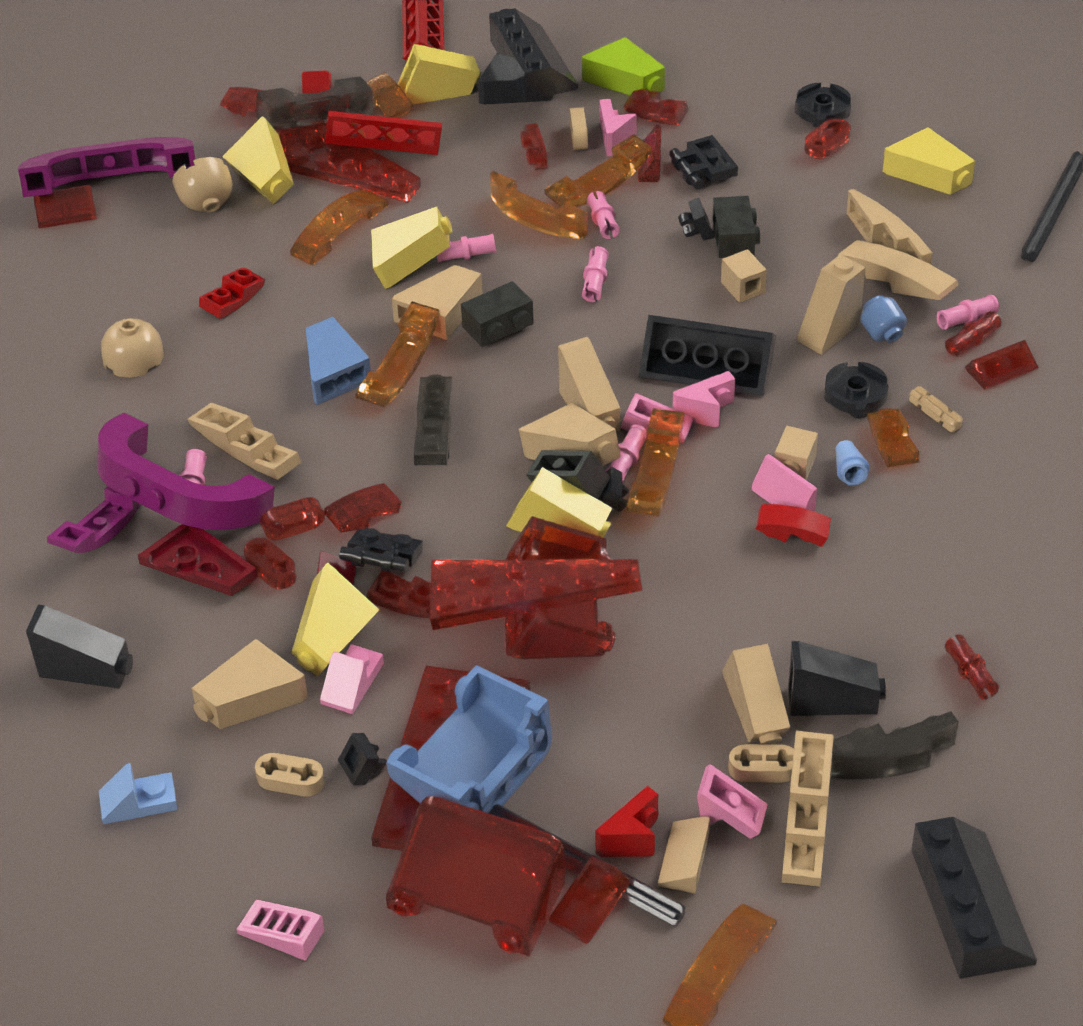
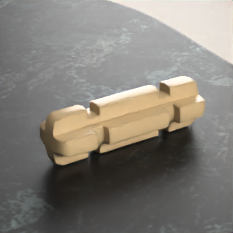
[909,386,963,433]

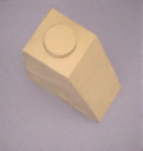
[797,254,866,355]
[392,265,483,340]
[558,337,620,432]
[519,403,621,466]
[192,639,308,729]
[722,644,790,745]

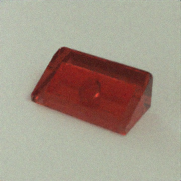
[638,124,661,182]
[33,185,97,228]
[965,340,1039,390]
[548,857,630,944]

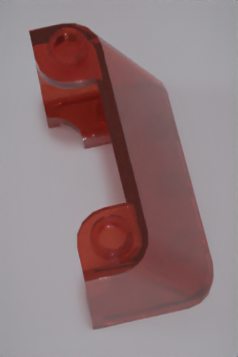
[504,516,616,660]
[386,796,565,957]

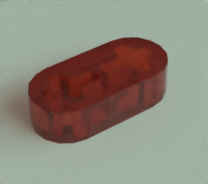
[260,497,325,541]
[244,538,297,590]

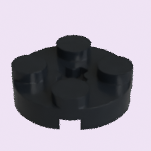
[795,83,851,129]
[824,362,889,419]

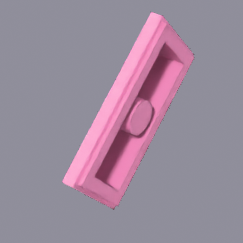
[752,454,817,512]

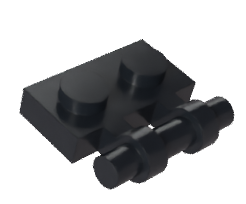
[669,135,738,189]
[339,528,423,573]

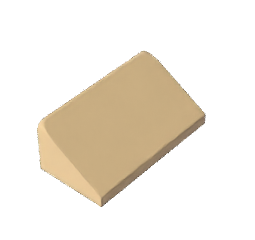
[658,816,710,894]

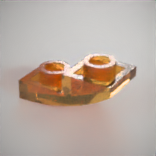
[361,72,414,118]
[867,408,919,468]

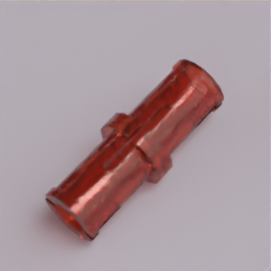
[945,311,1002,357]
[944,634,999,700]

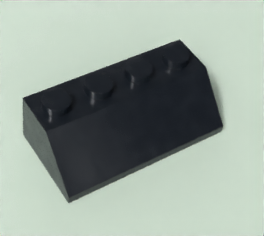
[489,8,578,101]
[638,314,776,396]
[911,816,1037,979]

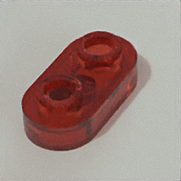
[804,119,851,159]
[520,123,548,170]

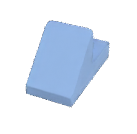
[99,763,178,825]

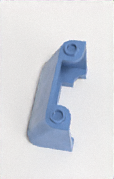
[386,665,552,840]

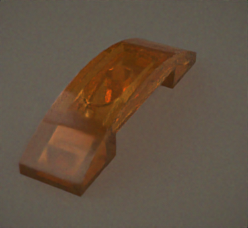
[544,134,652,208]
[490,171,588,239]
[290,190,389,266]
[355,301,440,407]
[626,408,685,517]
[663,903,777,1026]

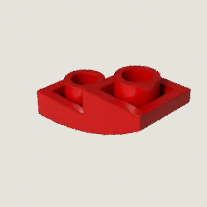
[199,267,265,319]
[755,504,831,547]

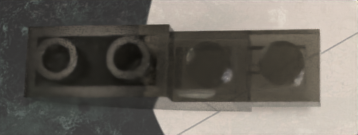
[413,374,452,466]
[830,711,959,780]

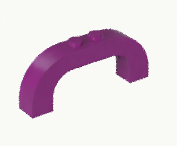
[18,137,196,198]
[97,412,275,530]

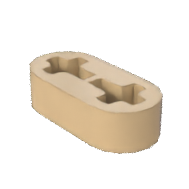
[569,107,588,150]
[728,744,794,783]
[255,753,325,797]

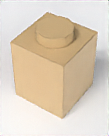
[721,250,767,303]
[775,425,818,480]

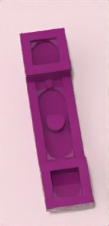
[47,486,141,553]

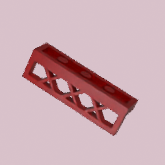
[402,0,445,61]
[325,111,442,155]

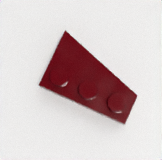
[138,524,258,596]

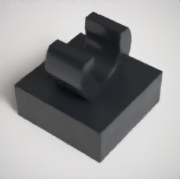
[678,198,714,241]
[598,467,629,512]
[338,733,387,786]

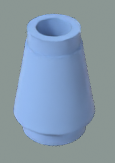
[835,440,869,486]

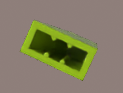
[581,37,665,100]

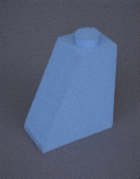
[306,317,372,405]

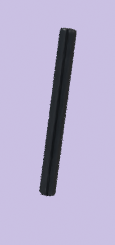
[1021,151,1083,262]
[487,804,685,925]

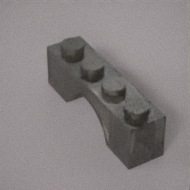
[256,76,373,130]

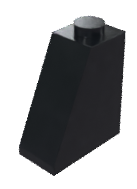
[478,53,554,105]
[26,604,133,689]
[788,641,886,716]

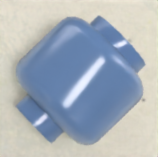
[861,295,907,343]

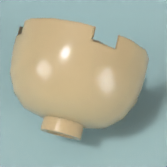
[172,157,233,212]
[101,318,164,378]

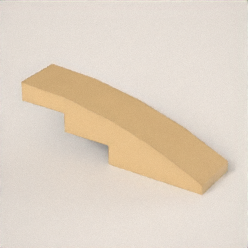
[846,189,933,264]
[838,240,958,300]
[187,403,301,480]
[782,731,833,887]

